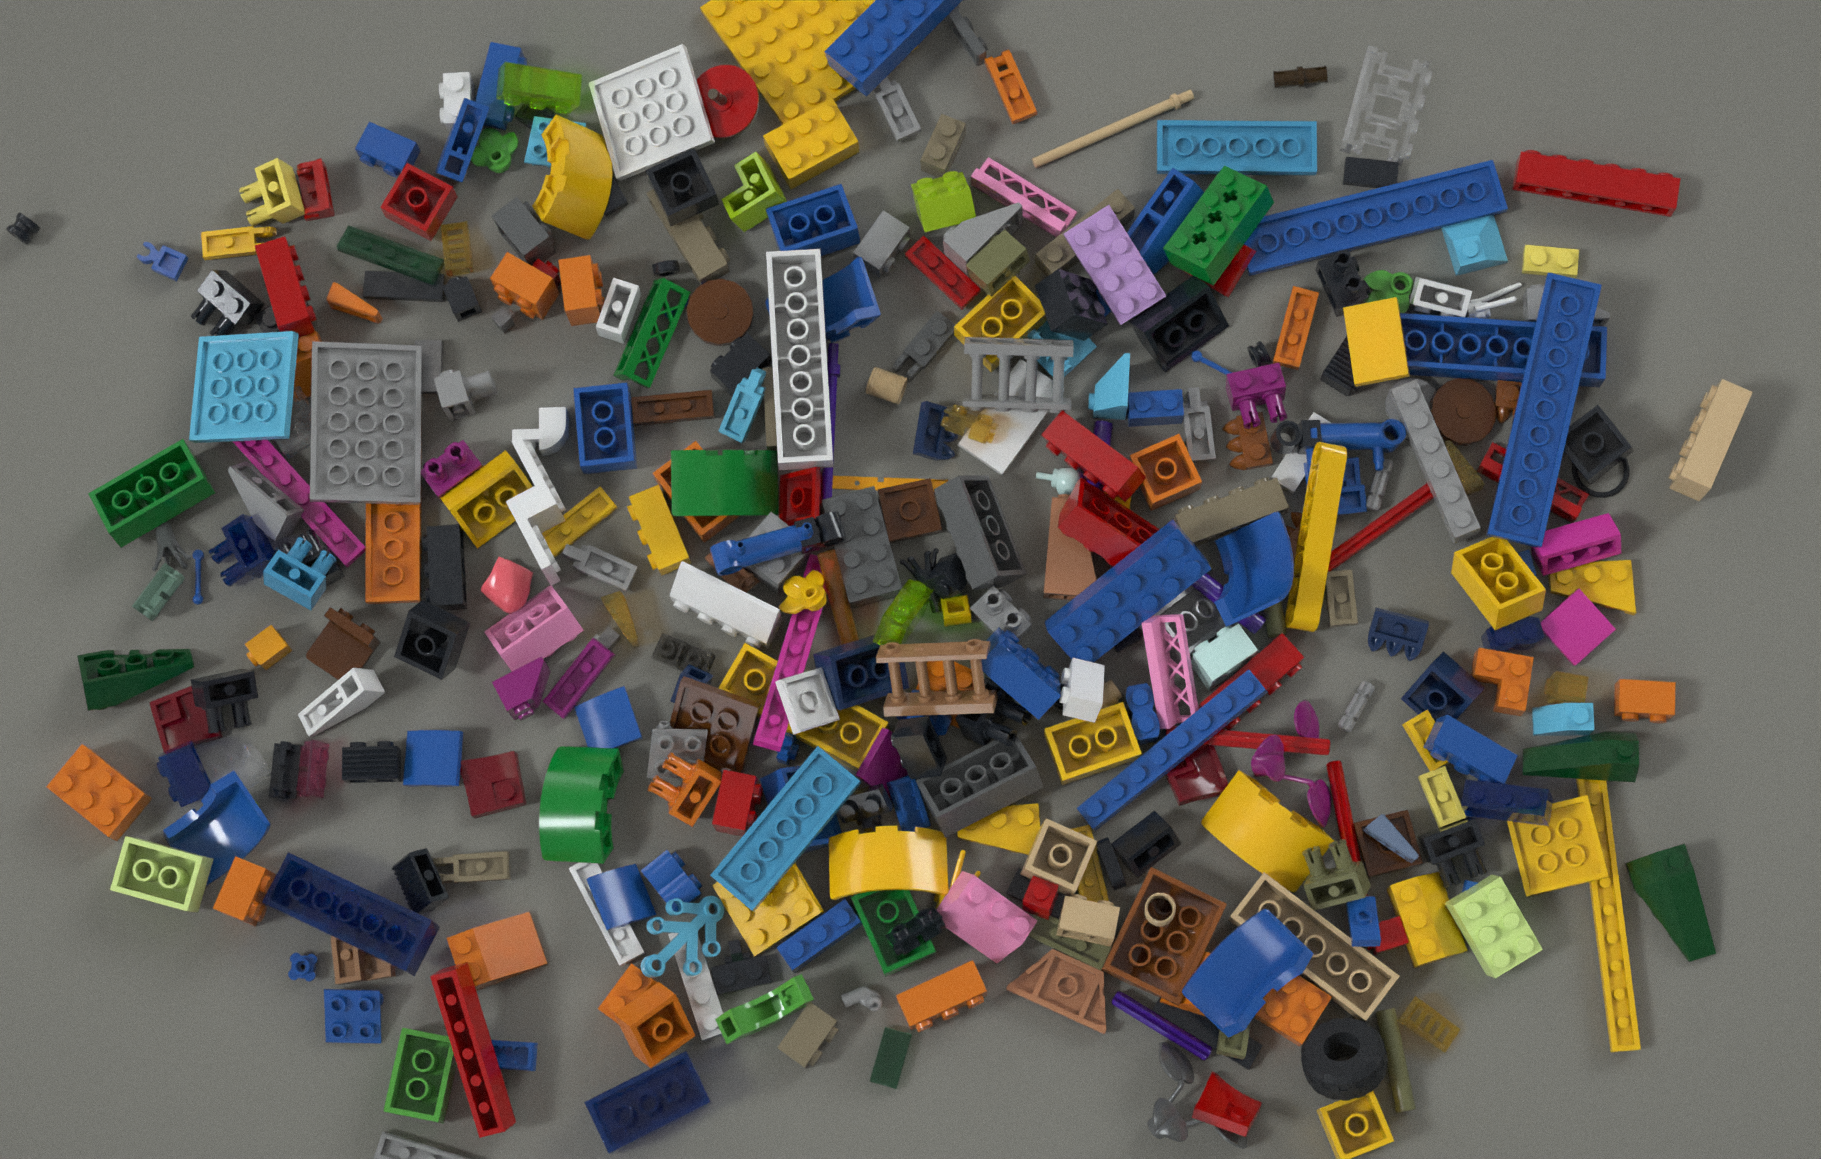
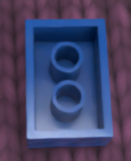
[573,383,637,474]
[981,627,1061,720]

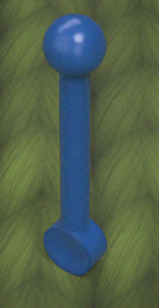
[1192,351,1233,375]
[192,549,204,605]

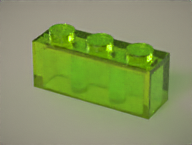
[496,62,582,114]
[873,579,933,645]

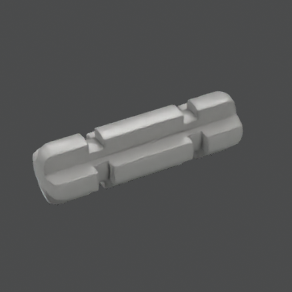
[1366,458,1394,511]
[1338,681,1375,732]

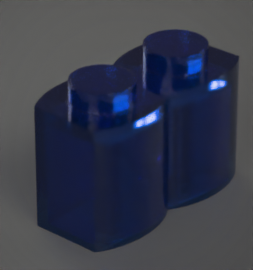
[1481,617,1544,653]

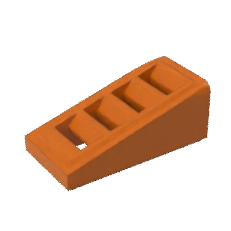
[326,282,383,324]

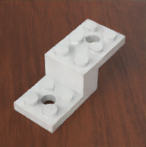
[506,436,566,586]

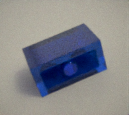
[157,740,212,807]

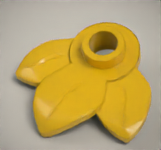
[778,570,827,614]

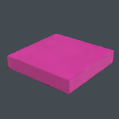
[1537,588,1616,666]

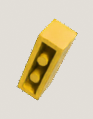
[627,484,691,576]

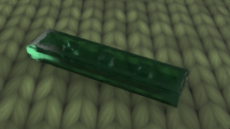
[336,225,445,285]

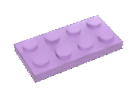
[1063,205,1166,325]

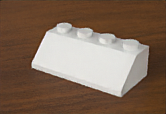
[669,561,783,649]

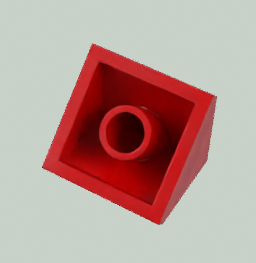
[779,467,822,526]

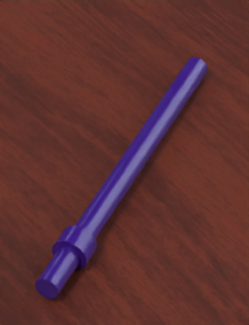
[821,343,841,502]

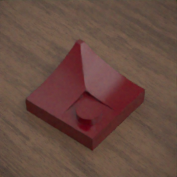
[149,686,223,754]
[1166,745,1228,806]
[460,751,527,819]

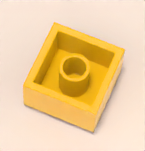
[1316,1091,1394,1159]

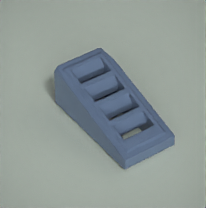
[1363,814,1419,863]

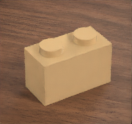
[1056,894,1120,947]

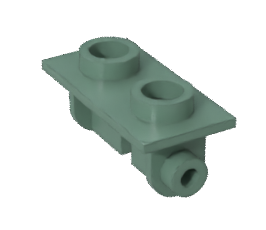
[132,563,185,621]

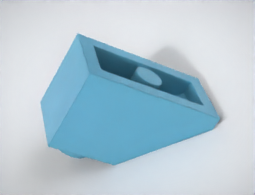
[1532,703,1594,736]

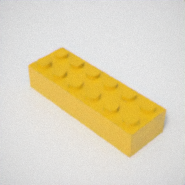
[719,643,889,772]

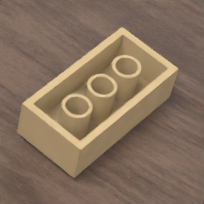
[1668,379,1753,501]

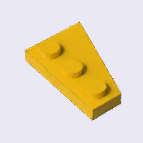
[1548,560,1636,615]
[957,803,1040,855]

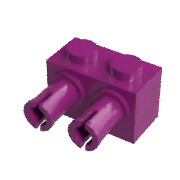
[1225,363,1287,429]
[421,440,483,503]

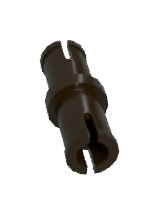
[1273,65,1328,88]

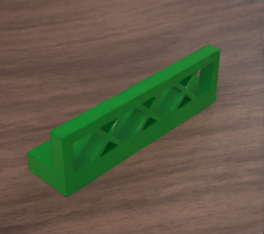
[613,278,691,389]

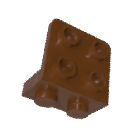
[306,607,380,680]

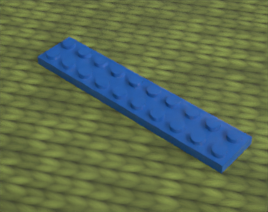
[1244,160,1508,276]
[1486,272,1602,548]

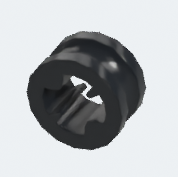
[1247,341,1271,367]

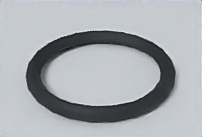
[1572,458,1630,498]

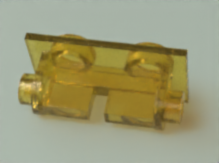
[941,405,999,444]

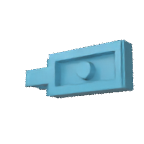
[719,367,767,443]

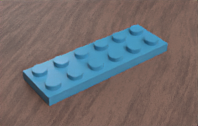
[1157,120,1317,175]
[710,746,861,912]

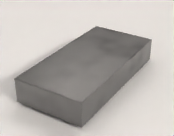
[415,340,443,394]

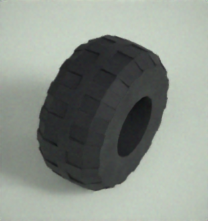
[1301,1017,1388,1101]

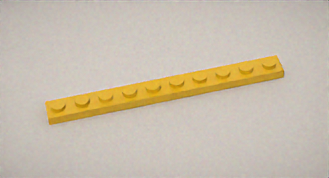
[1576,779,1641,1052]

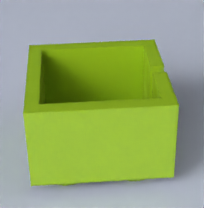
[911,171,976,232]

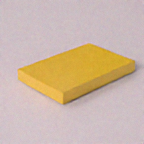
[1343,297,1410,387]

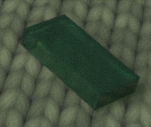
[870,1027,912,1090]

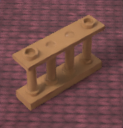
[876,639,998,717]

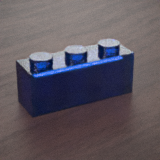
[1461,779,1553,826]

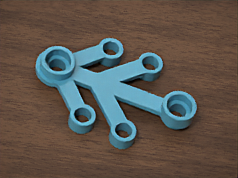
[641,896,724,978]

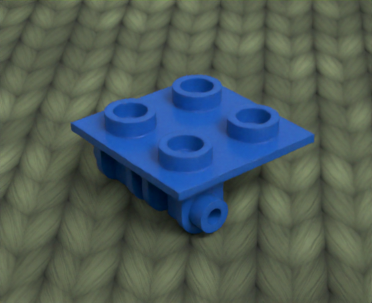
[324,989,384,1043]

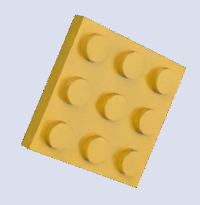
[1505,795,1609,897]
[712,863,824,957]

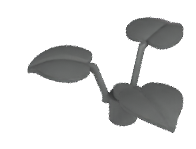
[1147,1042,1247,1149]

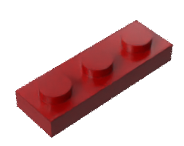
[905,235,981,310]

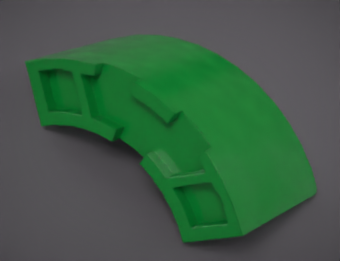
[671,450,778,516]
[539,746,624,864]

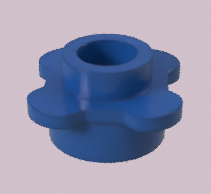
[288,953,318,982]

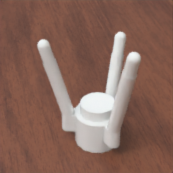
[1466,283,1521,319]

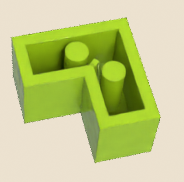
[721,152,787,232]

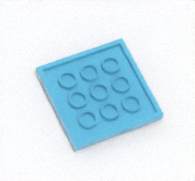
[189,331,299,443]

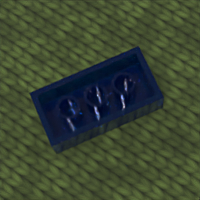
[584,1051,713,1155]

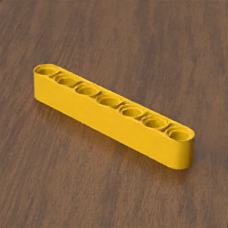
[1285,442,1347,632]

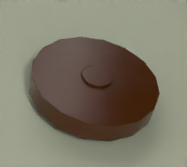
[687,279,754,346]
[1429,378,1496,446]

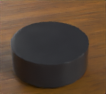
[652,260,680,277]

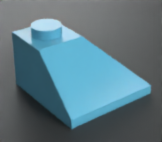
[1441,215,1508,276]
[1088,353,1130,420]

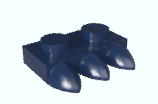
[913,401,961,461]
[1368,607,1429,661]

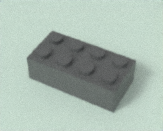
[934,475,1027,589]
[822,486,903,609]
[916,736,1044,837]

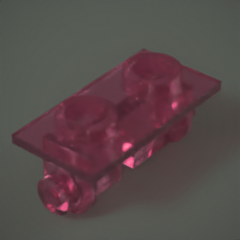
[296,740,329,798]

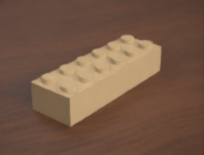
[1228,872,1400,1021]

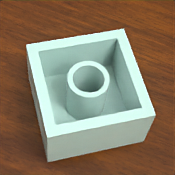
[1191,623,1258,691]

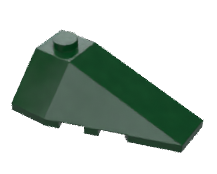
[77,649,194,711]
[1522,731,1639,783]
[1625,843,1716,962]

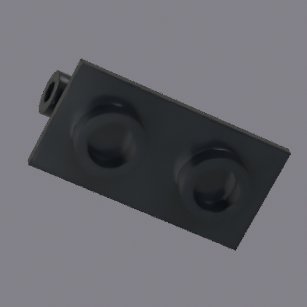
[269,741,302,799]
[885,906,946,956]

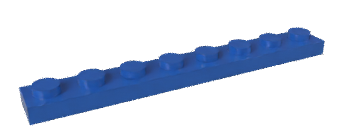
[1077,669,1268,831]

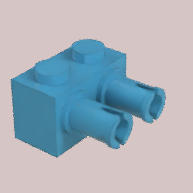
[263,537,336,611]

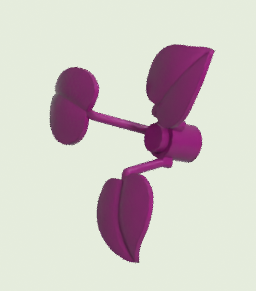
[1251,699,1332,828]

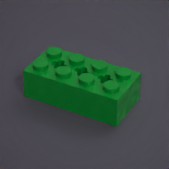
[1163,165,1274,286]
[88,439,216,548]

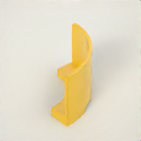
[532,115,612,240]
[1201,770,1334,892]
[829,826,948,900]

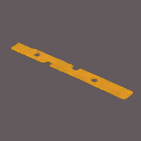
[832,476,948,492]

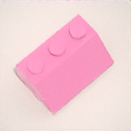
[484,585,584,671]
[936,871,1037,963]

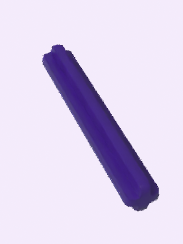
[1112,991,1212,1060]

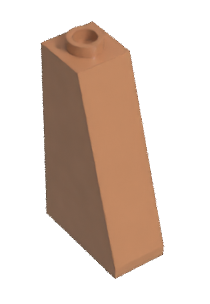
[1043,494,1096,601]

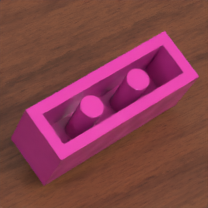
[1531,513,1621,576]

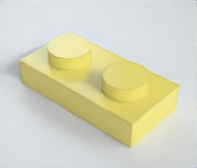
[1522,245,1579,278]
[1418,766,1466,828]

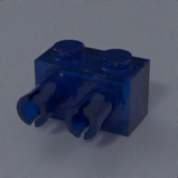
[209,514,276,587]

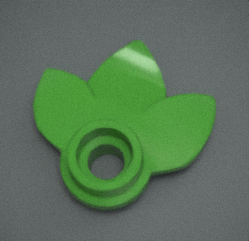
[470,128,518,173]
[1363,270,1414,313]

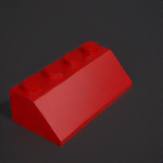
[1058,478,1160,566]

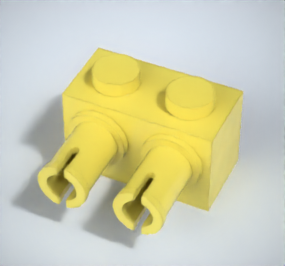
[239,158,305,227]

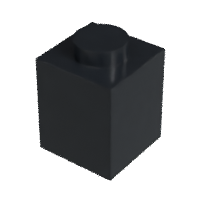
[442,276,483,322]
[926,553,968,599]

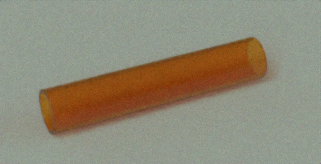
[817,549,859,645]

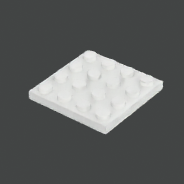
[589,44,715,181]

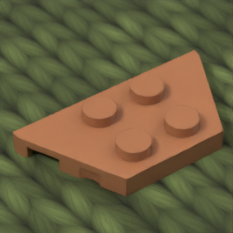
[1006,949,1106,1035]

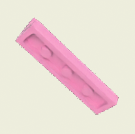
[971,157,1077,237]
[1142,614,1199,729]

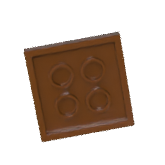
[670,676,761,773]

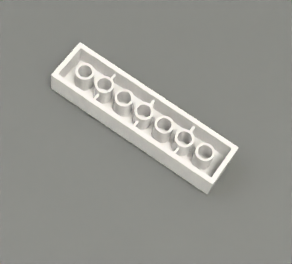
[766,249,833,470]

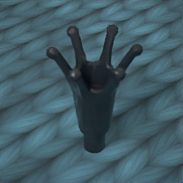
[900,548,942,613]

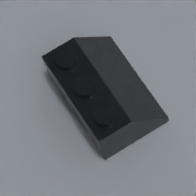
[1129,276,1229,373]

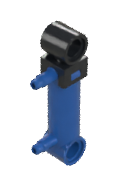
[1270,419,1406,471]
[710,511,847,576]

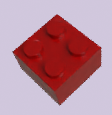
[380,163,458,241]
[712,770,763,836]

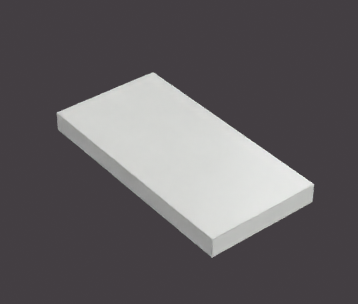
[958,359,1064,476]

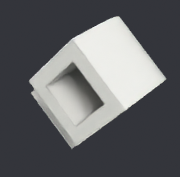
[512,407,569,456]

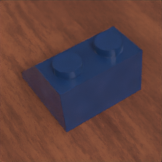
[1401,651,1485,722]

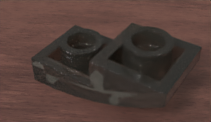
[651,633,716,673]

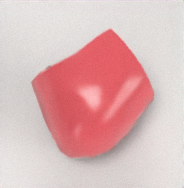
[481,557,533,614]

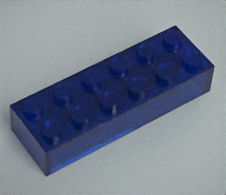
[262,852,440,977]

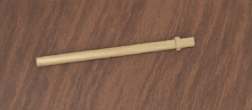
[1032,90,1194,168]

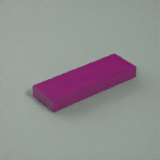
[542,638,615,719]

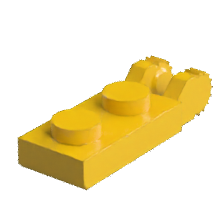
[201,226,277,260]

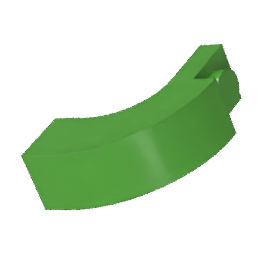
[715,974,814,1044]

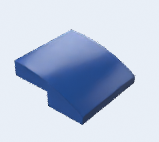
[1304,457,1367,515]
[574,686,643,749]
[403,730,463,787]
[586,864,656,930]

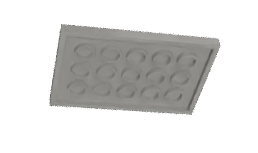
[310,341,422,505]

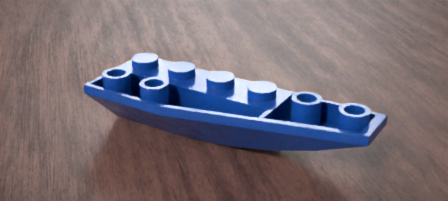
[1096,168,1204,317]

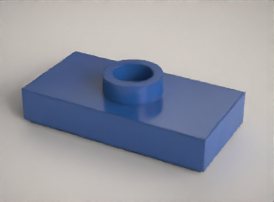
[887,775,931,832]
[1346,896,1381,947]
[491,1040,538,1071]

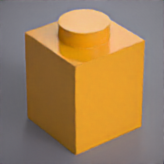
[245,625,292,670]

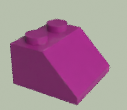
[492,657,551,720]

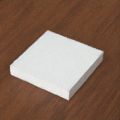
[775,667,840,735]

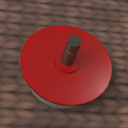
[696,65,759,138]

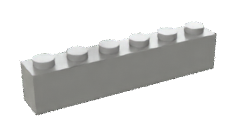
[1390,379,1481,544]

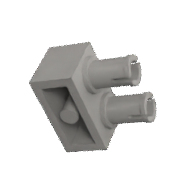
[434,370,498,422]
[970,586,1032,641]

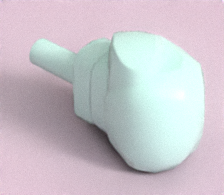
[1036,468,1083,495]

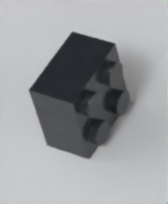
[646,148,719,226]
[1035,269,1108,341]
[1564,405,1634,485]
[394,600,470,680]

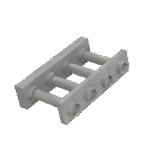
[963,337,1074,413]

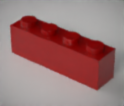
[255,236,317,338]
[1041,411,1146,503]
[1199,633,1304,730]

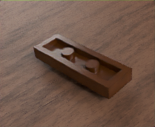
[631,390,714,426]

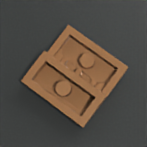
[330,921,396,985]

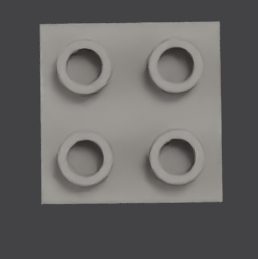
[647,721,708,778]

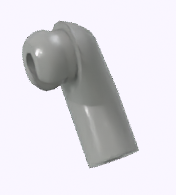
[841,986,883,1011]

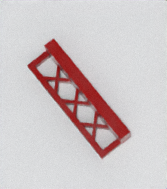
[1476,442,1589,523]

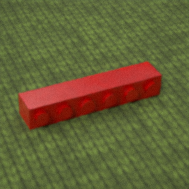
[1512,150,1681,217]
[430,962,516,1138]

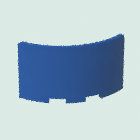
[765,257,881,343]
[1214,511,1294,627]
[163,771,270,886]
[1182,909,1314,1038]

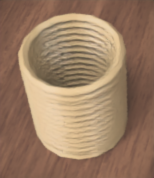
[866,367,908,405]
[1145,893,1176,926]

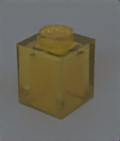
[1544,671,1589,704]

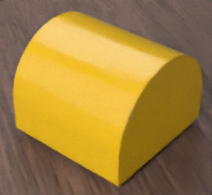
[941,595,972,627]

